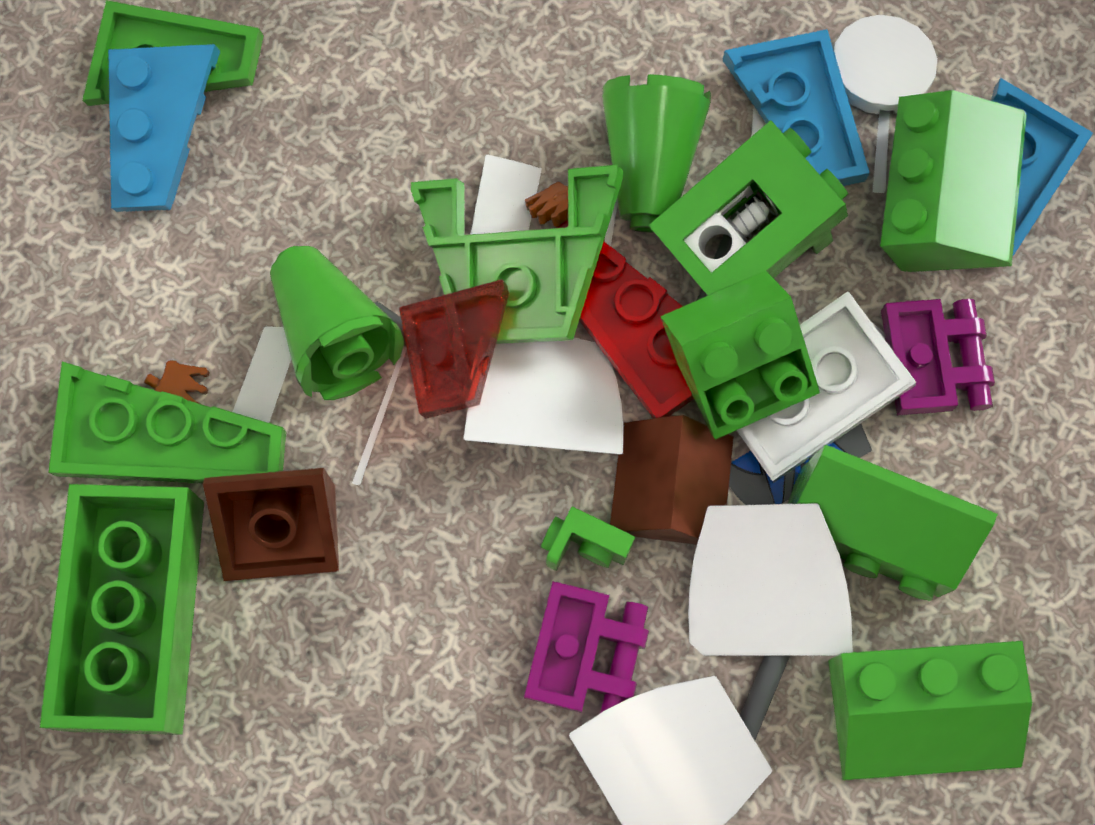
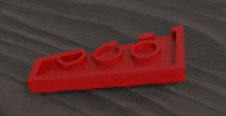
[556,220,694,419]

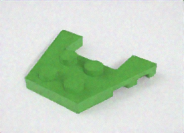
[411,165,623,345]

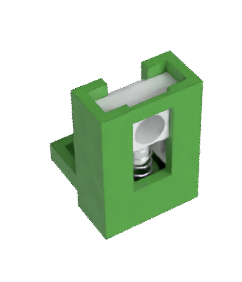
[648,120,848,295]

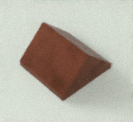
[610,415,734,545]
[203,468,339,581]

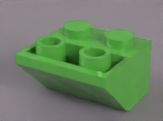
[661,270,820,440]

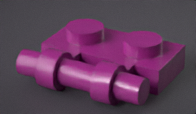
[881,299,995,416]
[524,581,649,713]

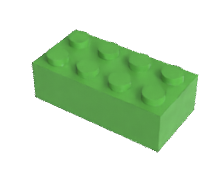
[40,484,204,735]

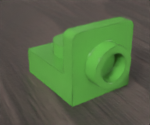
[541,506,635,571]

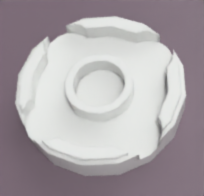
[833,15,938,114]

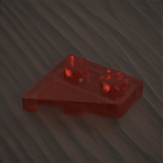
[399,279,509,419]

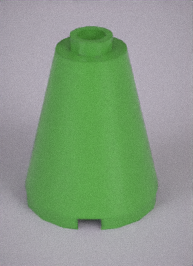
[602,74,711,233]
[270,246,405,400]

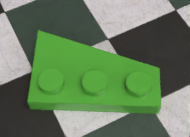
[82,0,264,106]

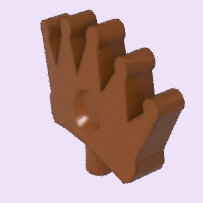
[525,182,568,227]
[144,360,210,404]

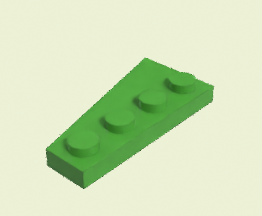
[48,361,286,483]

